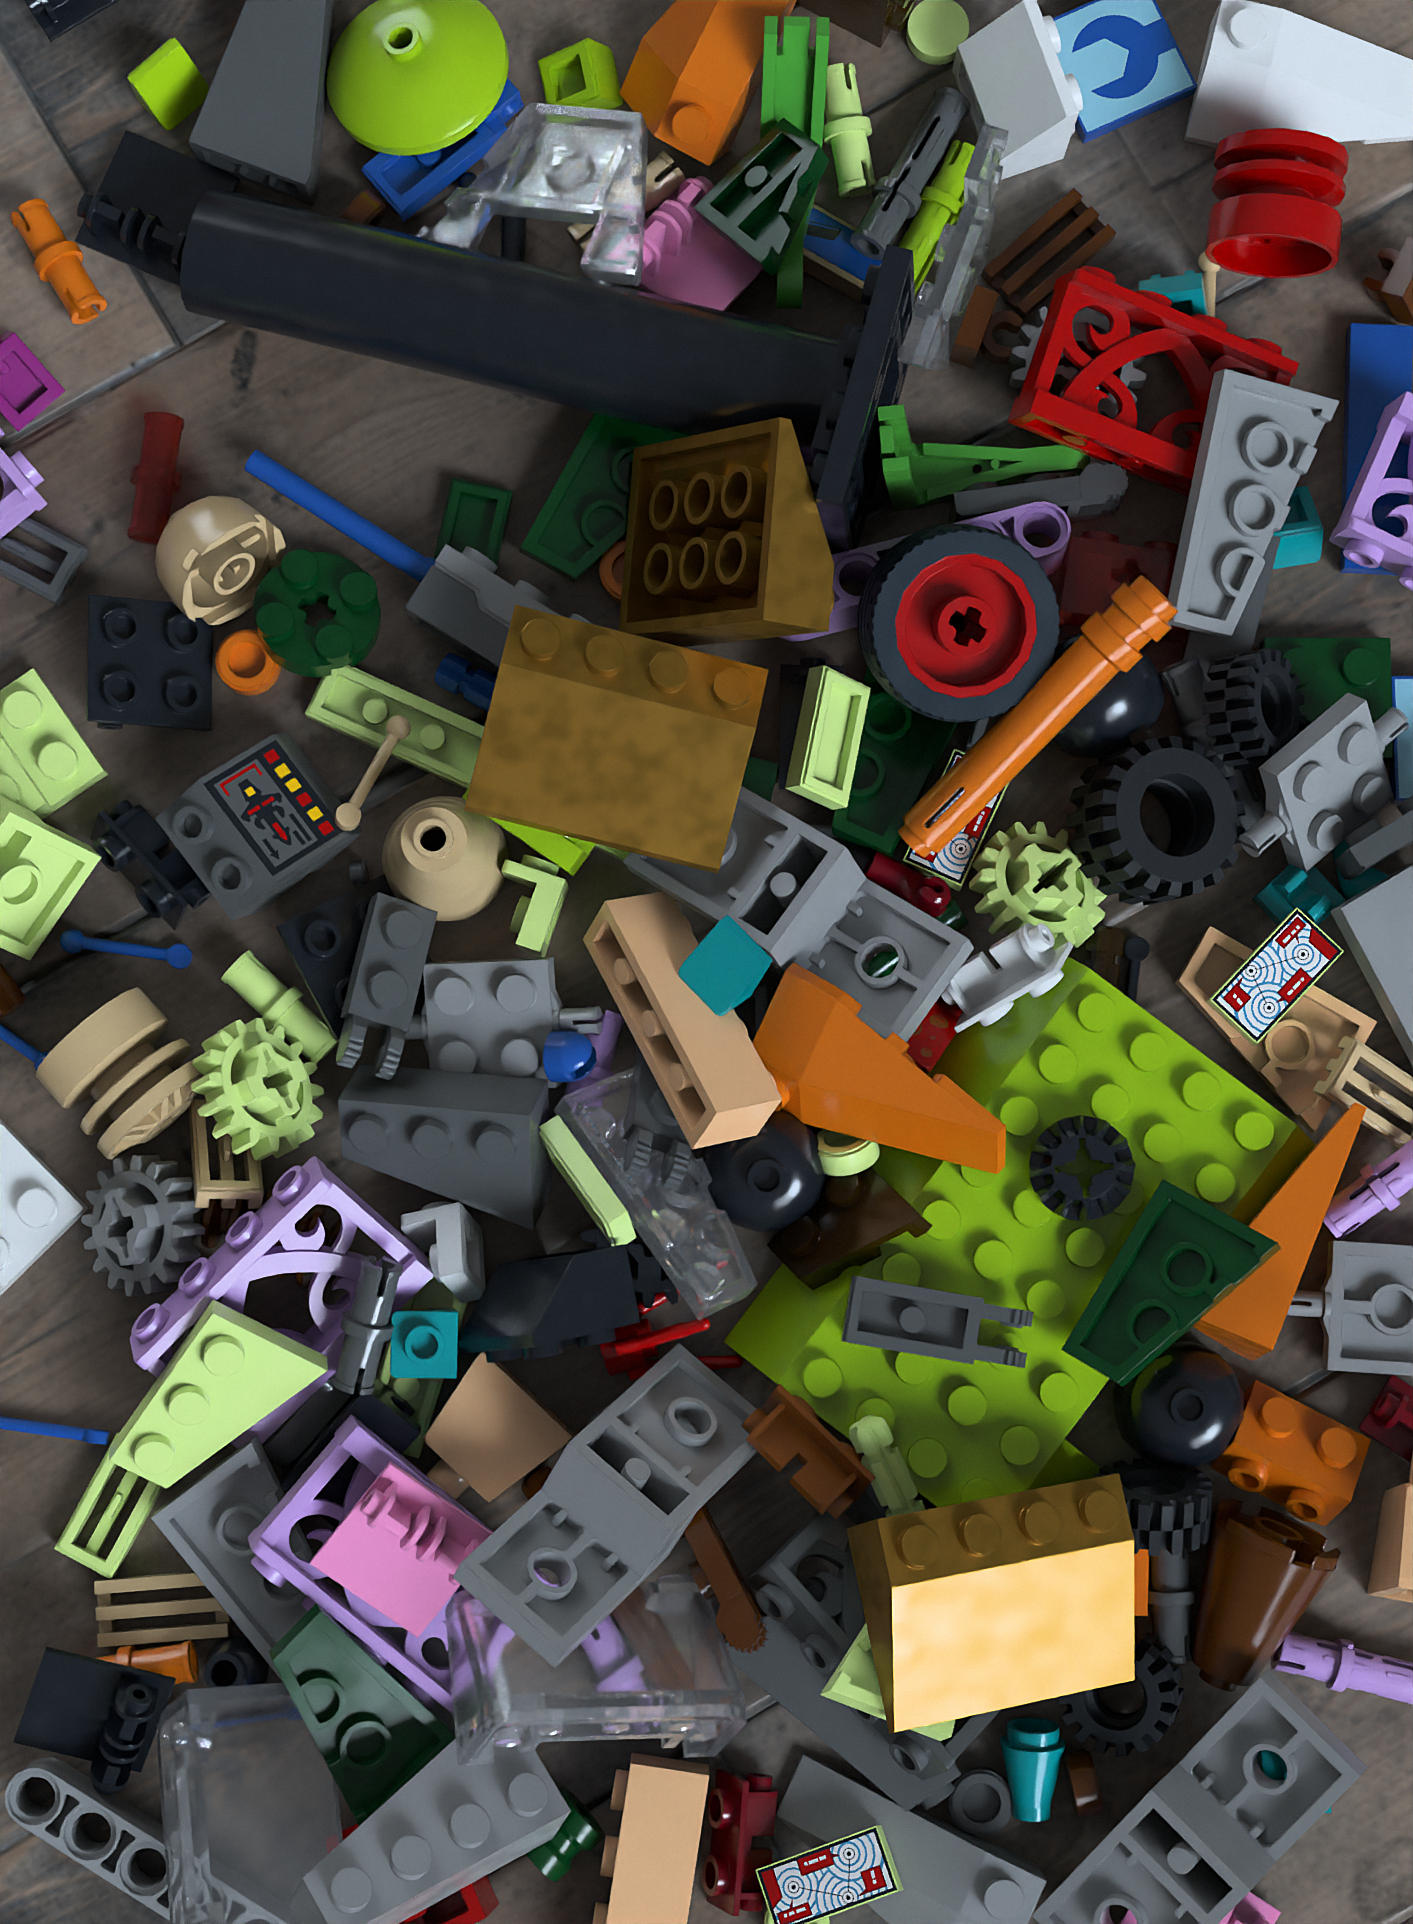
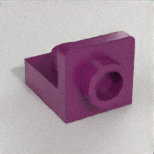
[0,330,65,432]

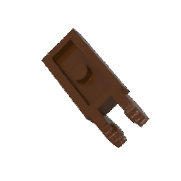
[679,1504,769,1654]

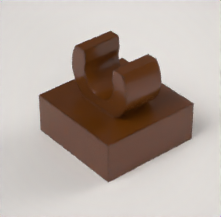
[1363,237,1413,326]
[949,285,1023,369]

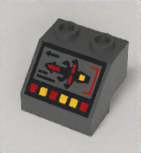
[155,732,363,920]

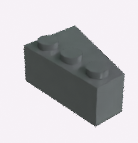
[338,1064,552,1230]

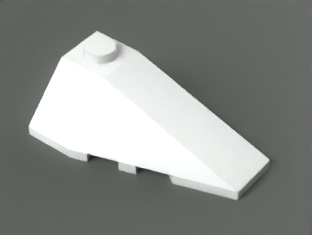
[1184,0,1413,148]

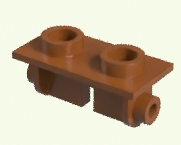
[741,1384,876,1520]

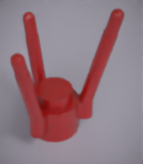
[599,1255,743,1380]

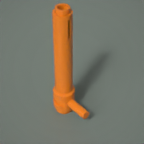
[898,575,1179,858]

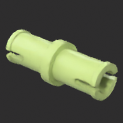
[823,63,877,198]
[221,950,340,1065]

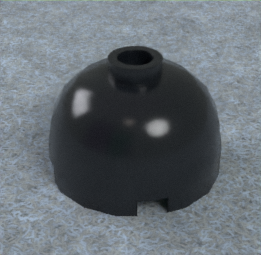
[1046,632,1165,758]
[699,1109,827,1232]
[1113,1340,1244,1469]

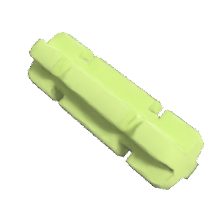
[849,1414,926,1517]

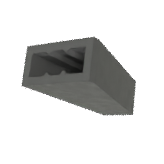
[188,0,335,206]
[719,1567,961,1812]

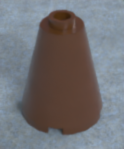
[1191,1499,1341,1692]

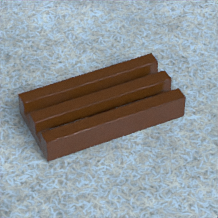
[981,188,1117,320]

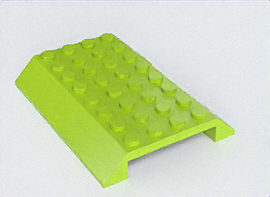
[723,957,1316,1507]

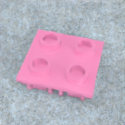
[605,176,763,311]
[310,1461,493,1638]

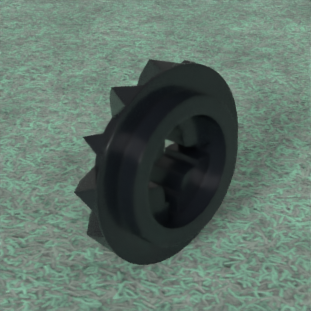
[1029,1115,1136,1221]

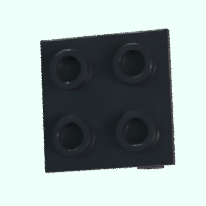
[75,130,240,287]
[86,594,213,731]
[276,874,432,1041]
[13,1646,176,1795]

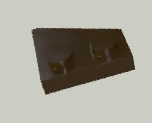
[767,1166,932,1290]

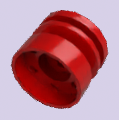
[1205,128,1349,278]

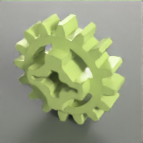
[969,821,1107,950]
[191,1018,324,1161]

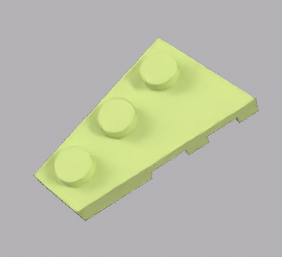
[109,1300,328,1489]

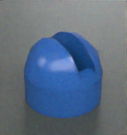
[543,1031,597,1083]

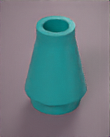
[1000,1717,1066,1822]

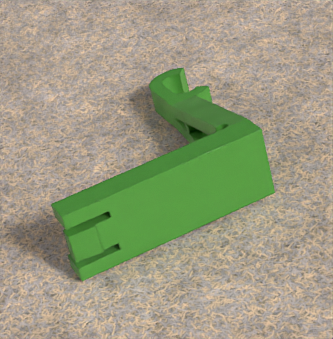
[760,16,829,309]
[877,404,1091,511]

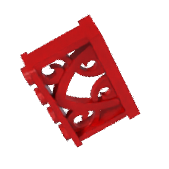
[1007,266,1299,497]

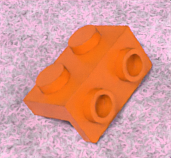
[1211,1380,1371,1526]

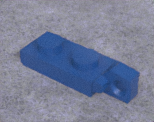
[361,78,524,223]

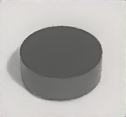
[947,1766,1013,1836]

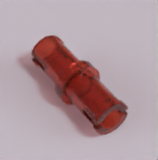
[127,411,185,545]

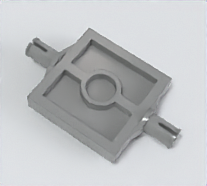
[1239,693,1409,872]
[404,957,602,1088]
[1286,1241,1413,1376]

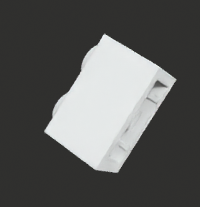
[952,0,1083,182]

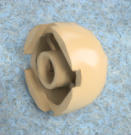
[155,496,286,625]

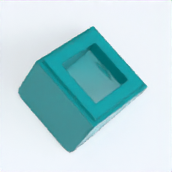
[1272,486,1324,570]
[678,914,773,1016]

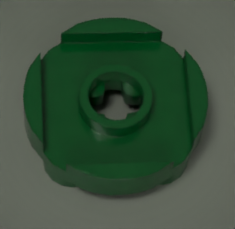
[253,549,381,678]

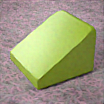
[127,37,210,131]
[538,38,623,121]

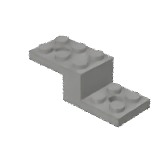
[623,786,974,1043]
[453,1343,758,1668]
[1032,1669,1368,1924]

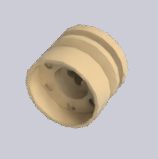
[35,987,204,1160]

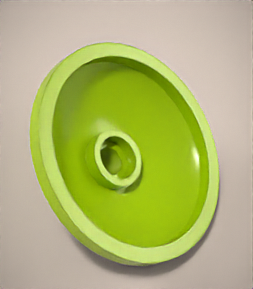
[326,0,509,156]

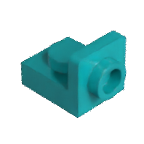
[390,1308,458,1379]

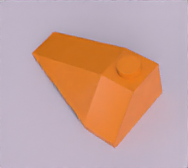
[619,0,797,166]
[752,962,1006,1174]
[1192,1102,1367,1361]

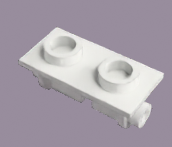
[941,923,1073,1033]

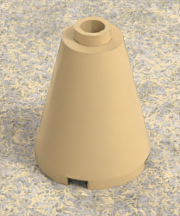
[382,796,508,921]

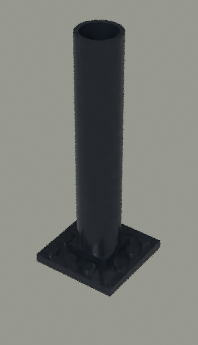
[180,187,917,555]

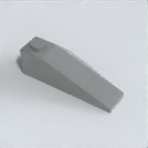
[776,1753,1047,1924]

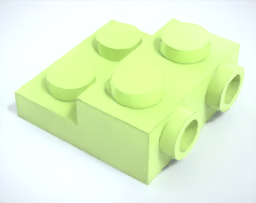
[0,668,109,820]
[0,795,101,961]

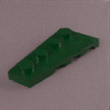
[832,613,964,857]

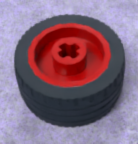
[857,523,1060,722]

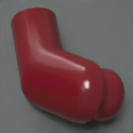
[862,850,951,918]

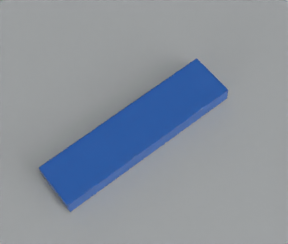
[1340,323,1413,576]

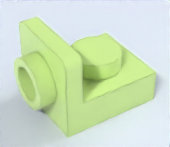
[501,855,569,957]

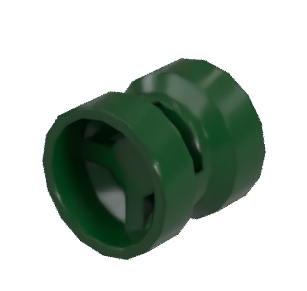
[526,1786,605,1882]

